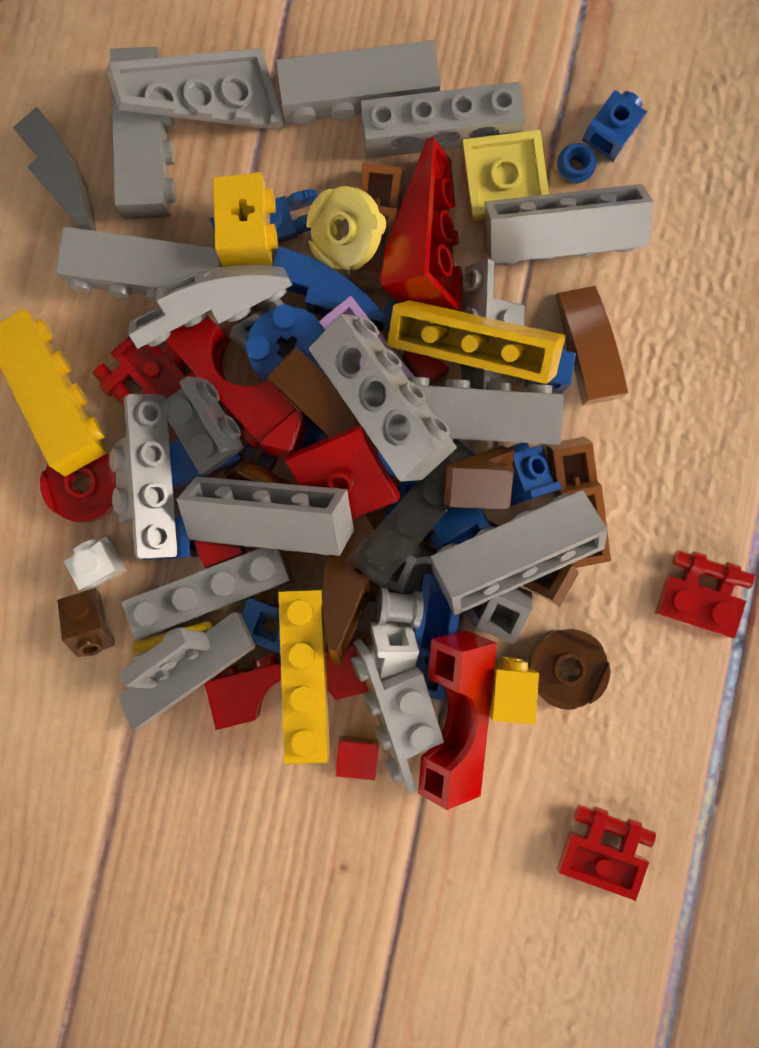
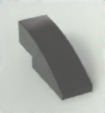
[13,107,96,231]

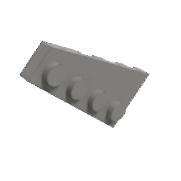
[106,48,284,130]

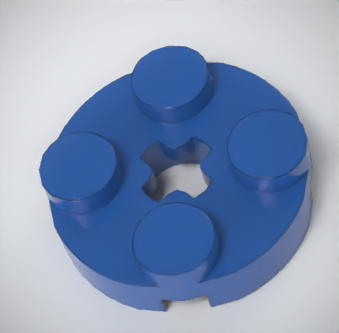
[246,304,325,388]

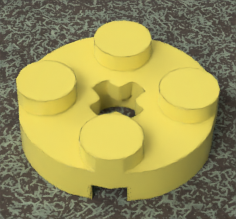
[307,186,386,270]

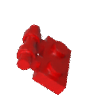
[92,336,186,415]
[655,550,755,639]
[557,805,656,901]

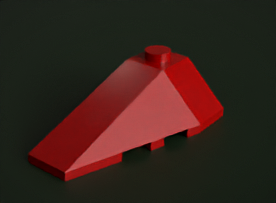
[380,137,463,312]

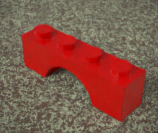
[162,315,306,448]
[418,630,497,810]
[204,636,368,730]

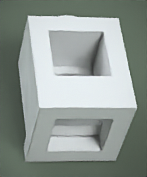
[64,536,127,590]
[368,622,419,682]

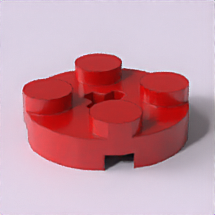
[40,452,117,523]

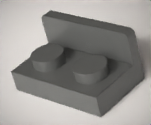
[159,377,245,475]

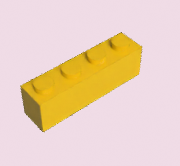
[387,300,566,384]
[0,308,107,476]
[278,589,330,765]

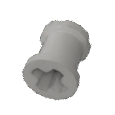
[375,587,424,628]

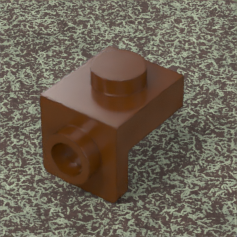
[57,588,115,657]

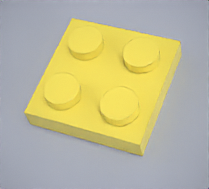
[461,130,549,221]

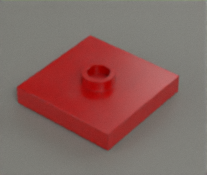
[285,424,400,519]

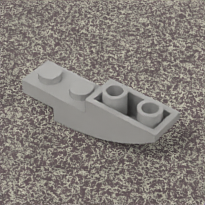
[129,265,292,349]

